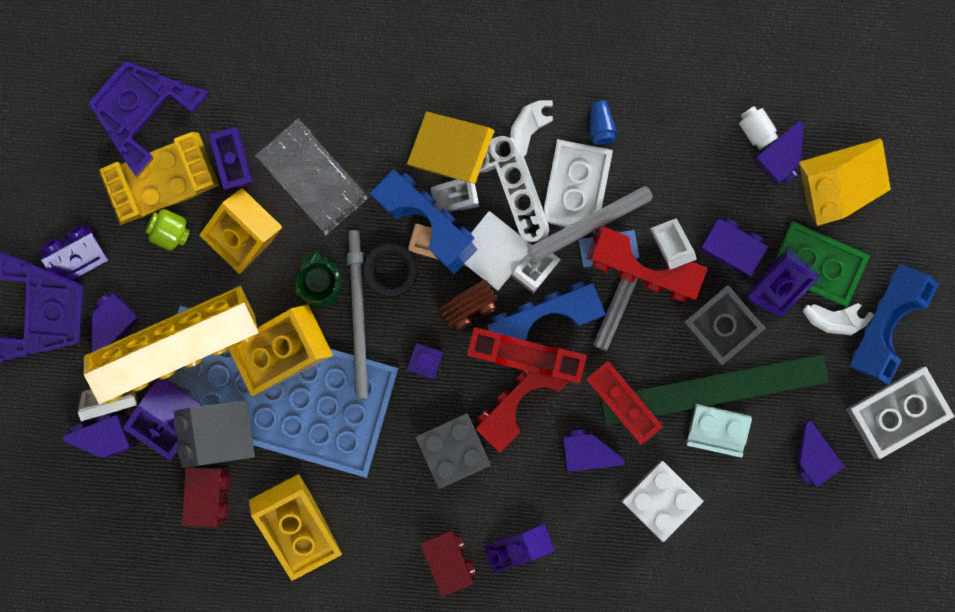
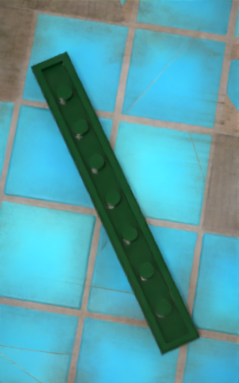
[600,354,829,426]

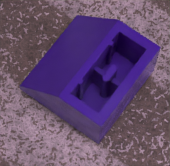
[123,378,205,461]
[63,412,138,458]

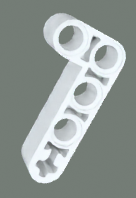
[480,136,549,242]

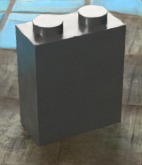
[174,400,255,468]

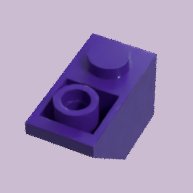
[484,524,555,573]

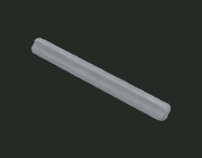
[527,186,653,262]

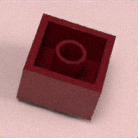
[182,466,231,527]

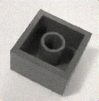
[682,285,765,366]
[415,413,491,489]

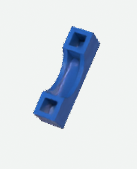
[370,169,478,274]
[850,264,939,385]
[487,281,606,341]

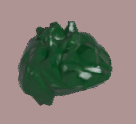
[295,251,342,310]

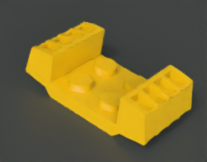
[99,132,220,225]

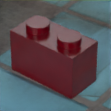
[420,530,477,597]

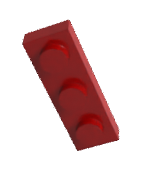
[586,361,663,445]

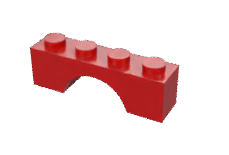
[586,227,708,303]
[467,327,587,384]
[476,347,568,453]

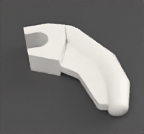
[509,100,553,156]
[803,303,874,335]

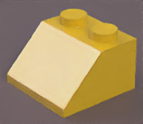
[199,188,282,274]

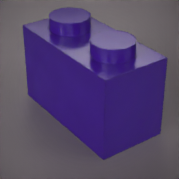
[209,127,254,193]
[699,217,768,278]

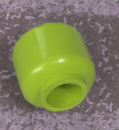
[145,209,190,251]

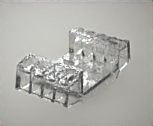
[255,118,368,235]

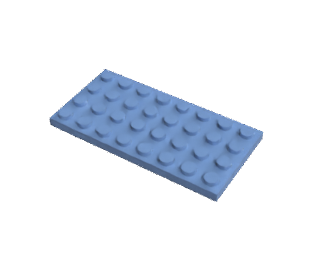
[166,306,399,478]

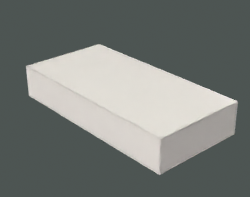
[650,218,697,270]

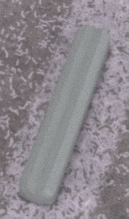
[594,279,637,351]

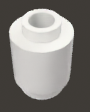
[739,106,778,150]

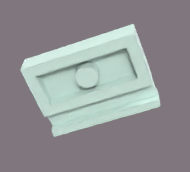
[686,404,752,458]

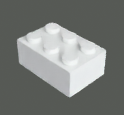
[846,367,955,459]

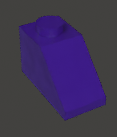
[754,120,804,185]
[92,293,141,352]
[797,420,845,487]
[563,429,624,472]

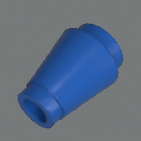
[589,101,617,145]

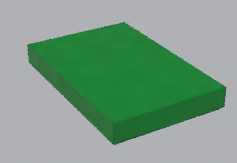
[774,221,870,308]

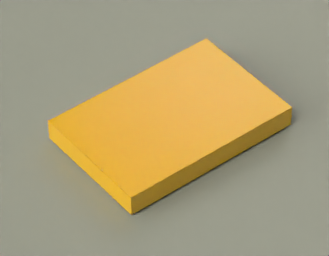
[407,111,495,184]

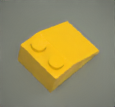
[799,138,891,226]
[228,305,333,397]
[249,474,342,581]

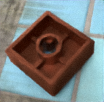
[438,280,497,332]

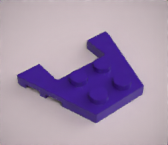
[89,61,208,178]
[0,252,84,362]

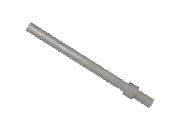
[347,230,368,400]

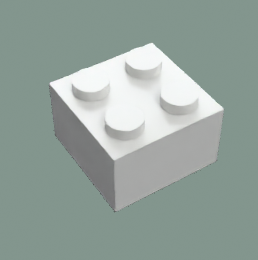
[621,460,704,542]

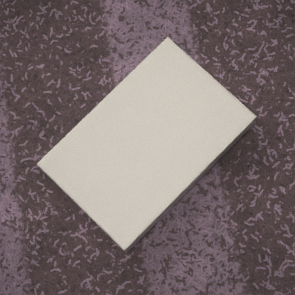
[543,139,613,234]

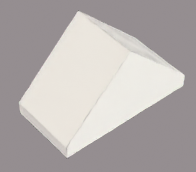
[430,179,479,213]
[512,253,561,294]

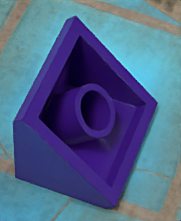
[748,247,820,317]

